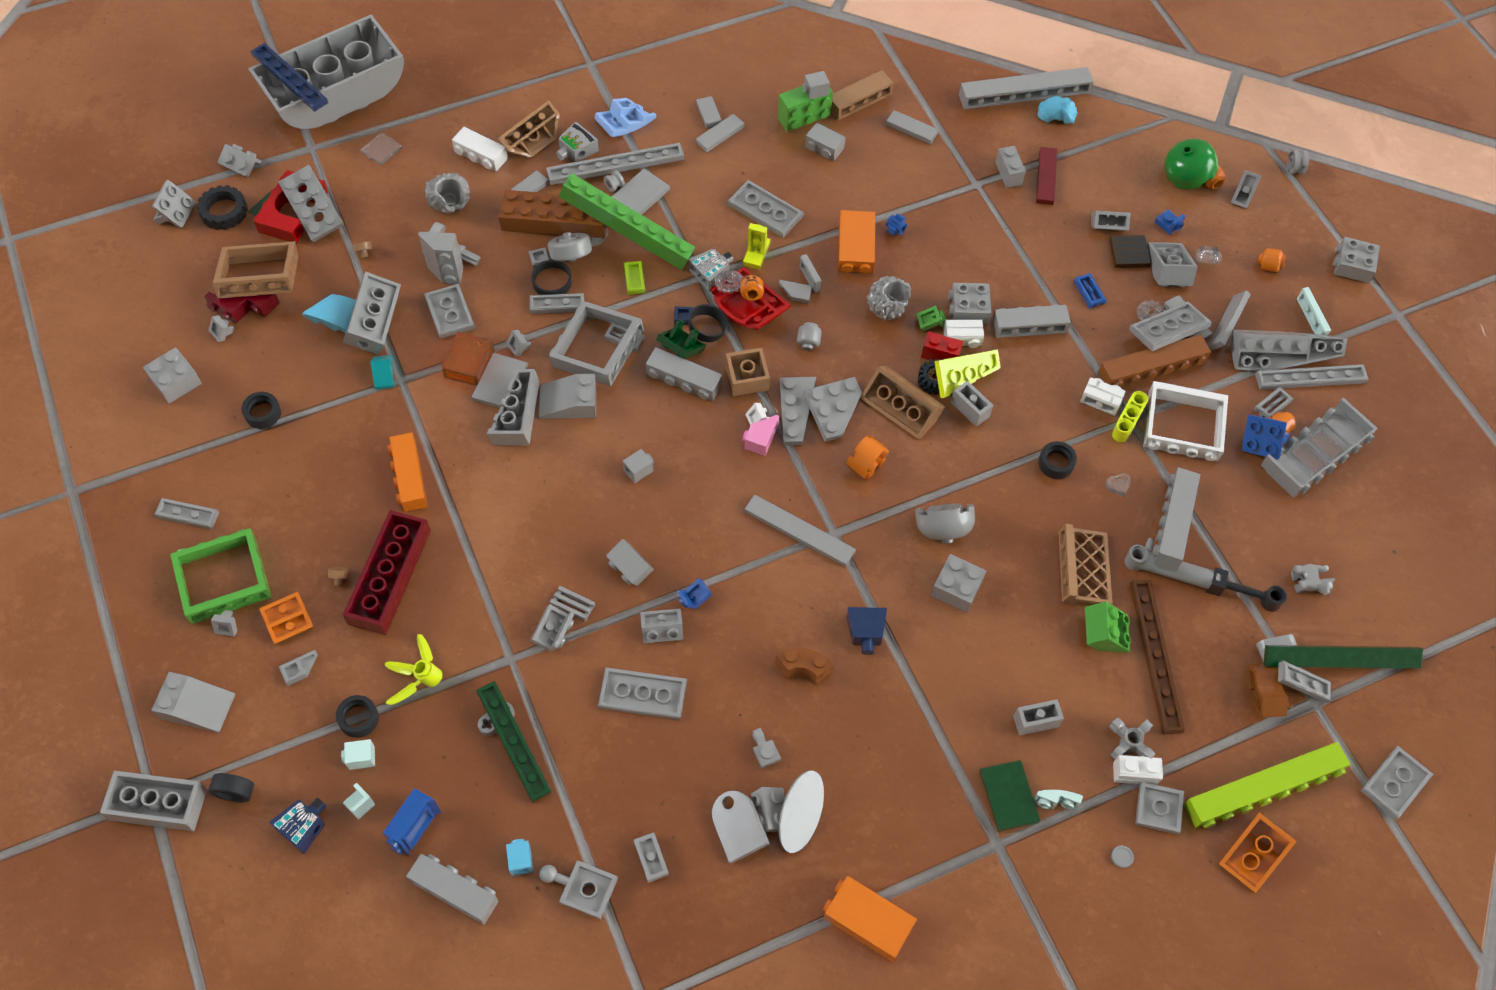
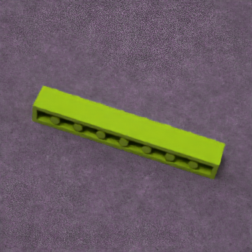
[1183,742,1351,829]

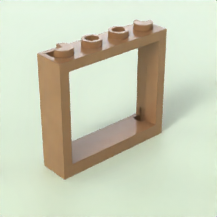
[213,241,299,298]

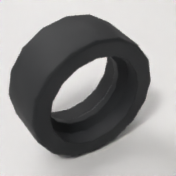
[241,391,281,429]
[1038,441,1077,479]
[336,695,379,738]
[208,773,254,802]

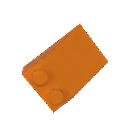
[1219,812,1297,893]

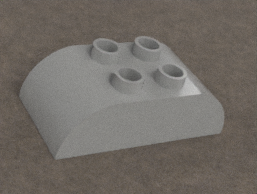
[248,14,404,129]

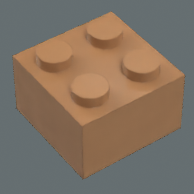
[725,348,770,397]

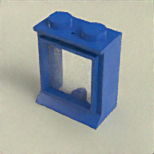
[383,788,442,856]

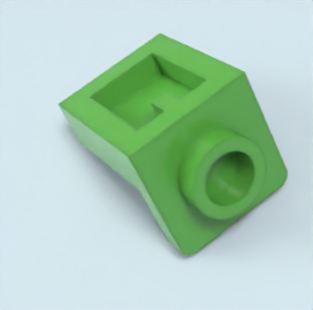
[916,305,947,331]

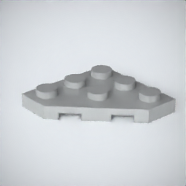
[803,377,862,442]

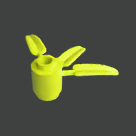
[385,634,442,705]

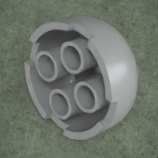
[915,504,975,543]

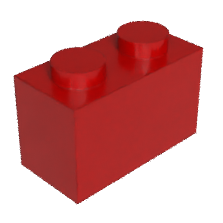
[921,331,964,362]

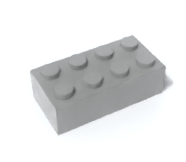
[100,771,207,831]

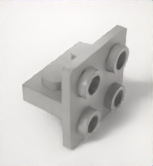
[152,180,196,228]

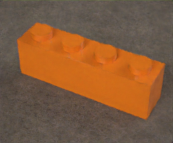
[387,432,428,512]

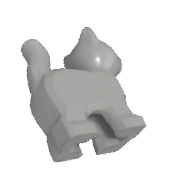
[1291,564,1335,595]

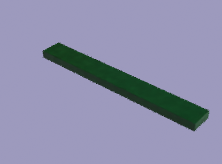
[1263,645,1423,668]

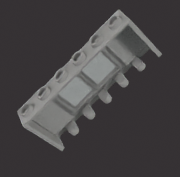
[1261,398,1378,498]

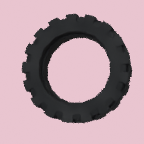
[197,185,248,230]

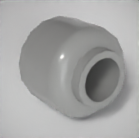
[797,322,822,351]

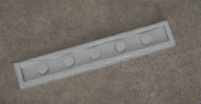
[1255,364,1369,390]
[745,495,856,567]

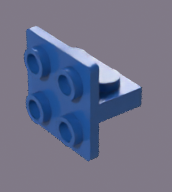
[1242,414,1290,459]

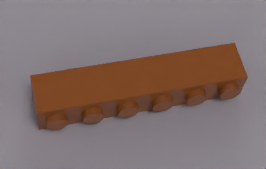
[1098,334,1211,388]

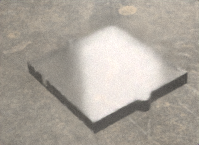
[360,132,402,165]

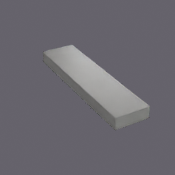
[1208,290,1250,350]

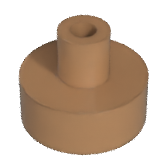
[353,241,372,258]
[328,567,349,586]

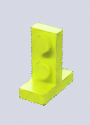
[743,223,770,270]

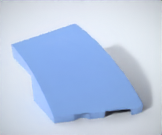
[594,98,656,137]

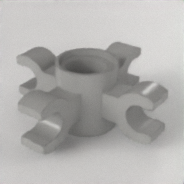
[1109,717,1155,759]

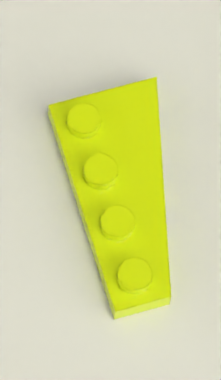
[935,350,1001,398]

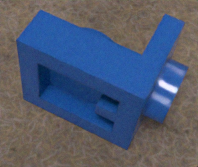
[1155,209,1186,235]

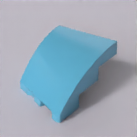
[302,294,355,333]

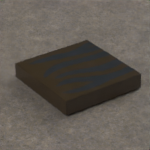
[1109,235,1151,268]

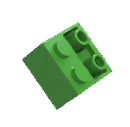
[1085,601,1131,653]

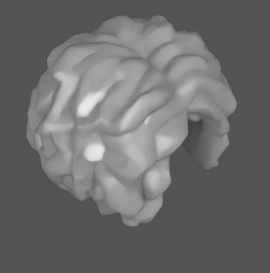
[425,173,470,214]
[867,276,911,321]

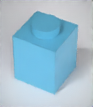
[506,839,533,876]

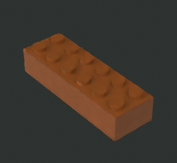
[498,190,608,239]

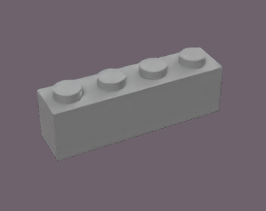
[992,305,1071,338]
[646,347,722,402]
[406,853,499,925]

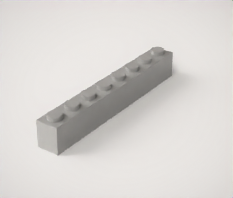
[959,67,1094,109]

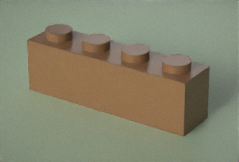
[831,70,894,120]

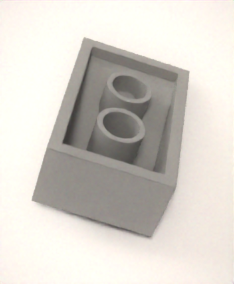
[1147,242,1198,287]
[539,374,596,419]
[151,672,235,733]

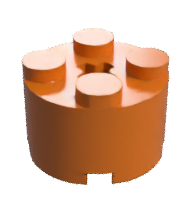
[846,435,890,481]

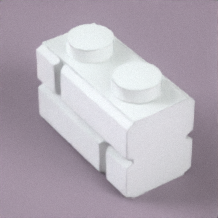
[944,320,984,348]
[1080,377,1125,416]
[1113,755,1163,785]

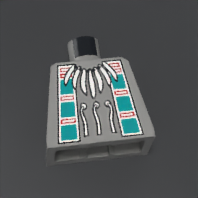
[689,249,733,292]

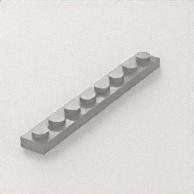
[546,143,684,185]

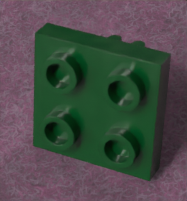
[656,319,706,358]

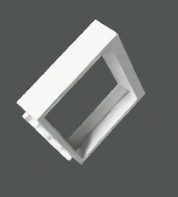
[1143,381,1228,461]

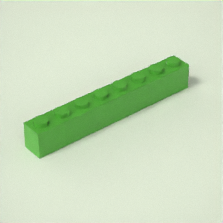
[559,173,695,270]

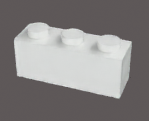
[452,127,508,172]

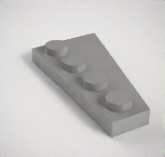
[779,377,816,445]

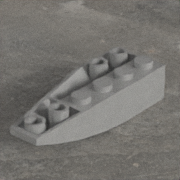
[1230,329,1347,371]

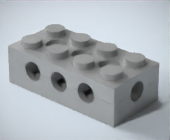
[343,272,401,355]

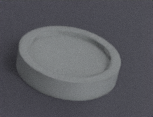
[1111,845,1134,868]

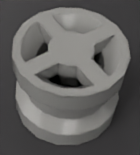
[604,170,625,192]

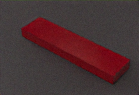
[1036,147,1057,205]

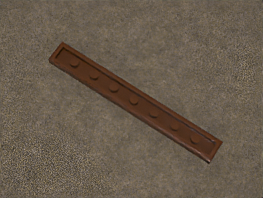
[1130,580,1185,735]

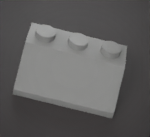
[418,232,463,284]

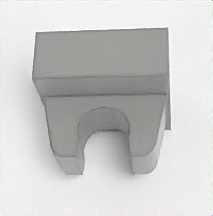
[208,315,234,342]
[506,330,531,356]
[211,610,238,637]

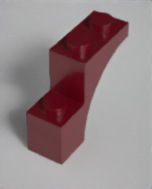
[204,292,280,324]

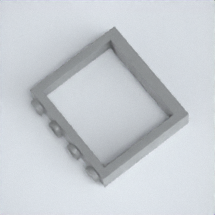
[549,301,644,386]

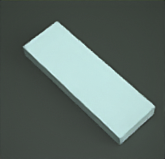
[1297,287,1331,335]

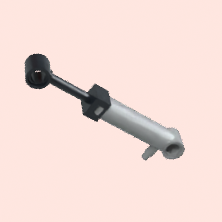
[1124,538,1287,612]

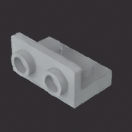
[640,608,683,643]

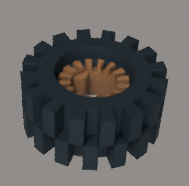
[918,359,939,395]

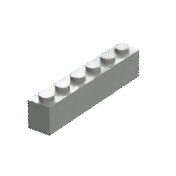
[1152,467,1201,572]

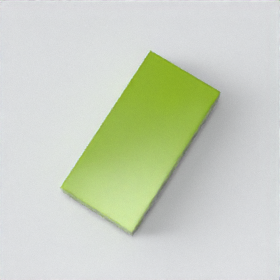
[624,261,645,295]

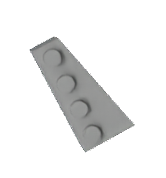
[487,369,540,446]

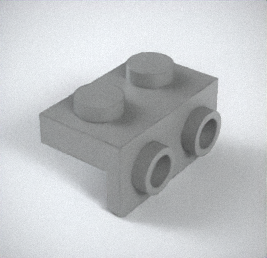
[217,144,261,178]
[530,604,574,652]
[751,787,785,833]

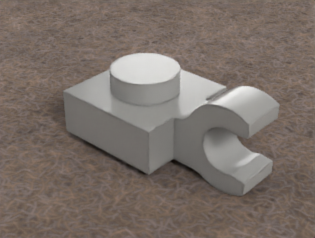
[752,728,781,769]

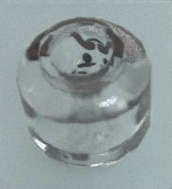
[1194,245,1222,269]

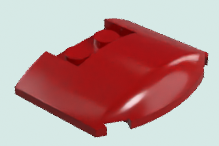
[711,267,791,330]

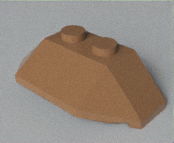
[498,100,559,158]

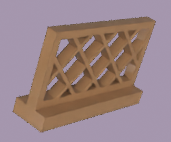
[1058,524,1112,605]

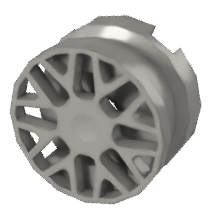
[1287,150,1309,174]

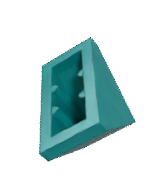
[370,355,394,390]

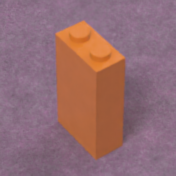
[838,210,875,274]
[823,876,917,962]

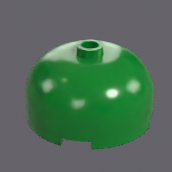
[1164,138,1219,190]

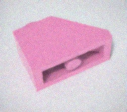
[742,415,779,456]

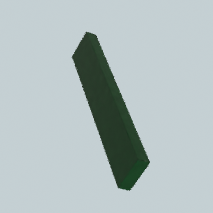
[476,681,551,803]

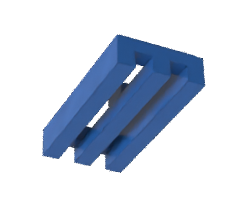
[1073,273,1107,309]

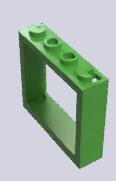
[170,528,272,624]

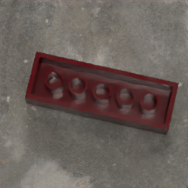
[343,510,431,635]

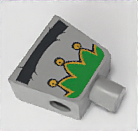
[556,122,599,162]

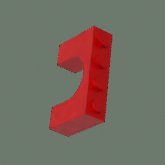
[254,170,328,244]

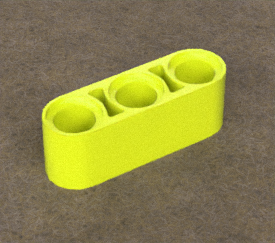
[1112,391,1148,442]

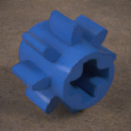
[886,214,907,236]

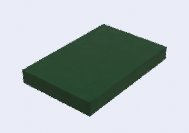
[980,760,1040,832]

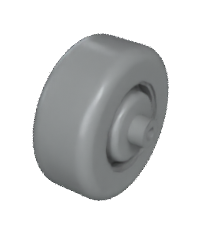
[548,232,592,262]

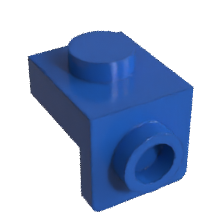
[677,578,713,610]

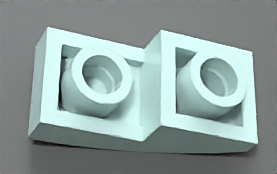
[1034,790,1083,809]

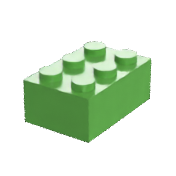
[777,86,833,132]

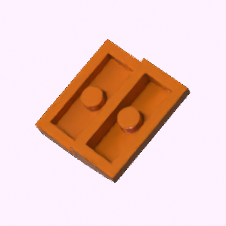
[259,591,314,644]

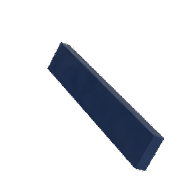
[250,43,328,112]

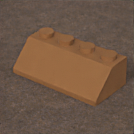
[860,365,946,439]

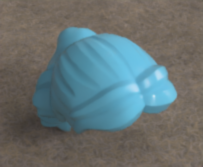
[1038,96,1078,124]

